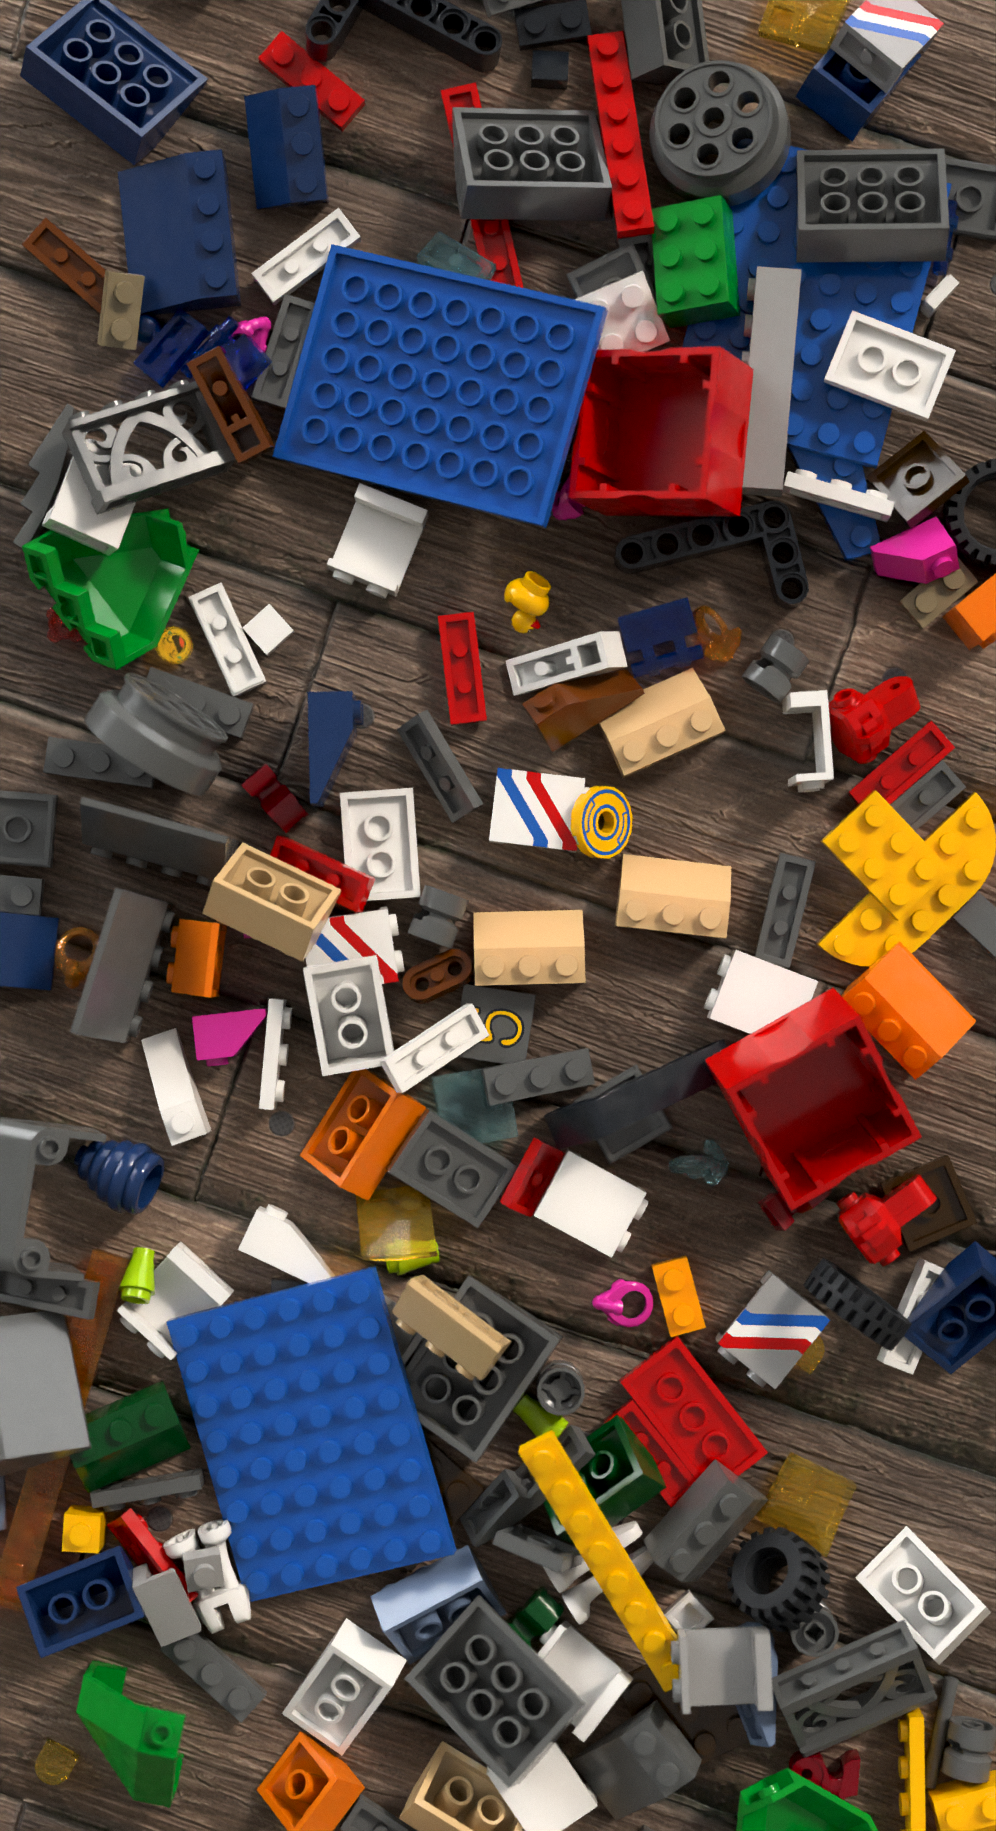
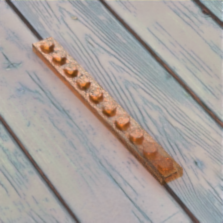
[0,1248,130,1613]

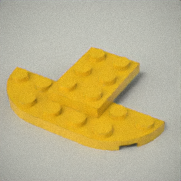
[816,790,996,967]

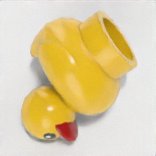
[504,571,551,634]

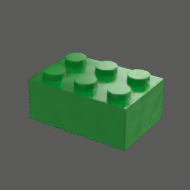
[652,195,740,328]

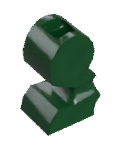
[506,1586,565,1648]

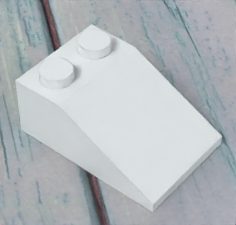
[303,955,394,1076]
[855,1526,991,1665]
[282,1618,407,1756]

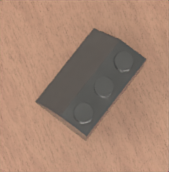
[621,0,709,85]
[643,1459,768,1582]

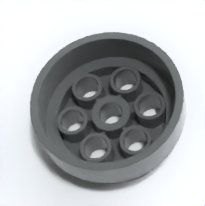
[649,60,791,207]
[85,673,228,796]

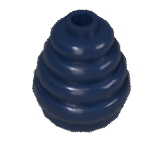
[74,1140,165,1215]

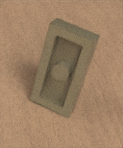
[97,270,145,350]
[898,558,979,630]

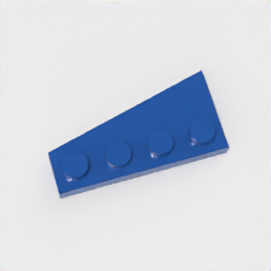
[788,447,880,561]

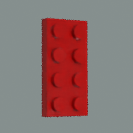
[620,1336,768,1480]

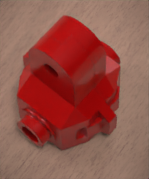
[828,676,921,764]
[836,1174,937,1267]

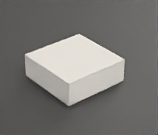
[920,274,959,319]
[243,604,294,656]
[663,1589,714,1632]

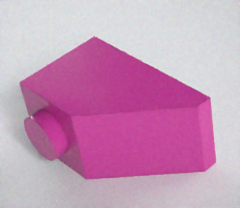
[870,517,959,584]
[192,1008,268,1066]

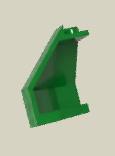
[22,509,200,670]
[76,1660,186,1808]
[736,1768,878,1831]

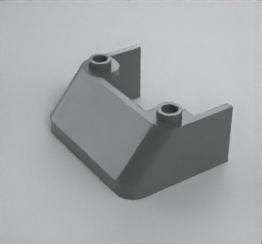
[0,1117,106,1282]

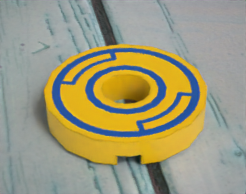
[570,786,633,859]

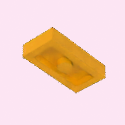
[651,1255,706,1337]

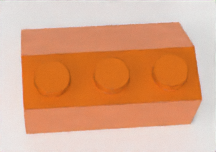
[842,941,976,1080]
[300,1069,426,1201]

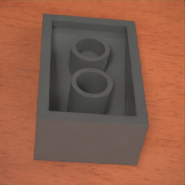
[571,1700,702,1820]

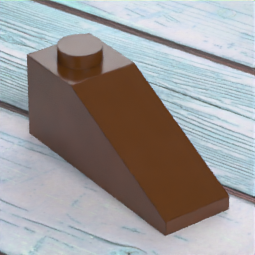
[187,346,275,464]
[522,669,645,752]

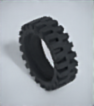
[943,458,996,570]
[803,1258,912,1351]

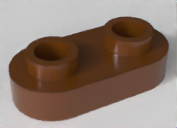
[402,949,474,1004]

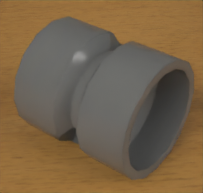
[741,635,809,704]
[408,885,469,949]
[536,1360,585,1416]
[787,1600,839,1657]
[941,1715,996,1783]

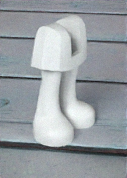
[163,1519,251,1634]
[543,1521,654,1625]

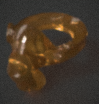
[692,605,742,662]
[54,927,99,989]

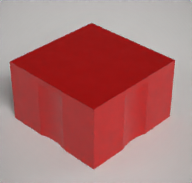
[568,347,754,517]
[705,988,922,1211]

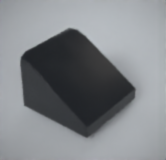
[531,50,569,90]

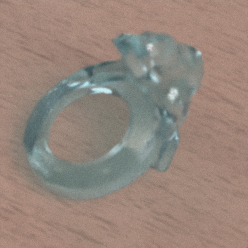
[668,1139,729,1186]

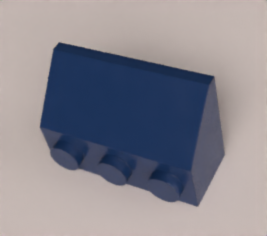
[244,85,329,210]
[16,1545,146,1658]

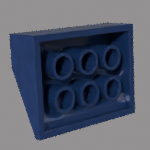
[20,0,208,165]
[118,149,241,316]

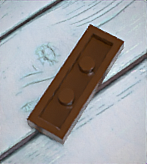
[22,217,105,315]

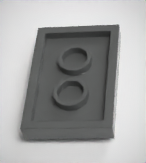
[386,1108,518,1228]

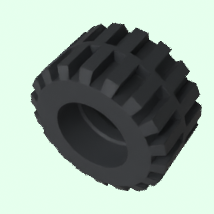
[727,1527,830,1632]

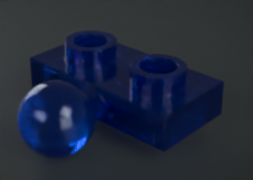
[133,308,210,388]

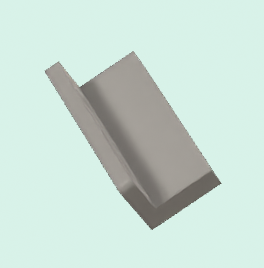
[132,1563,201,1647]

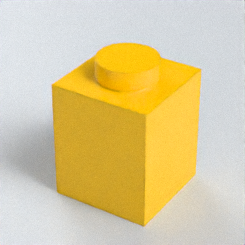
[62,1505,107,1554]

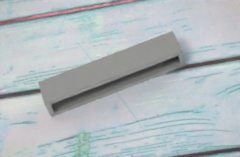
[742,266,802,497]

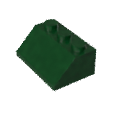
[70,1381,191,1493]
[544,1415,666,1545]

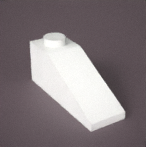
[506,631,628,696]
[141,1028,211,1146]
[238,1204,335,1283]

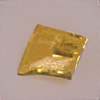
[758,0,851,54]
[355,1186,438,1261]
[757,1452,857,1557]

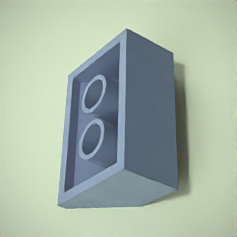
[370,1545,506,1664]

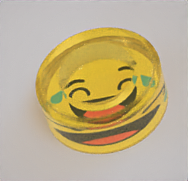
[155,626,193,664]

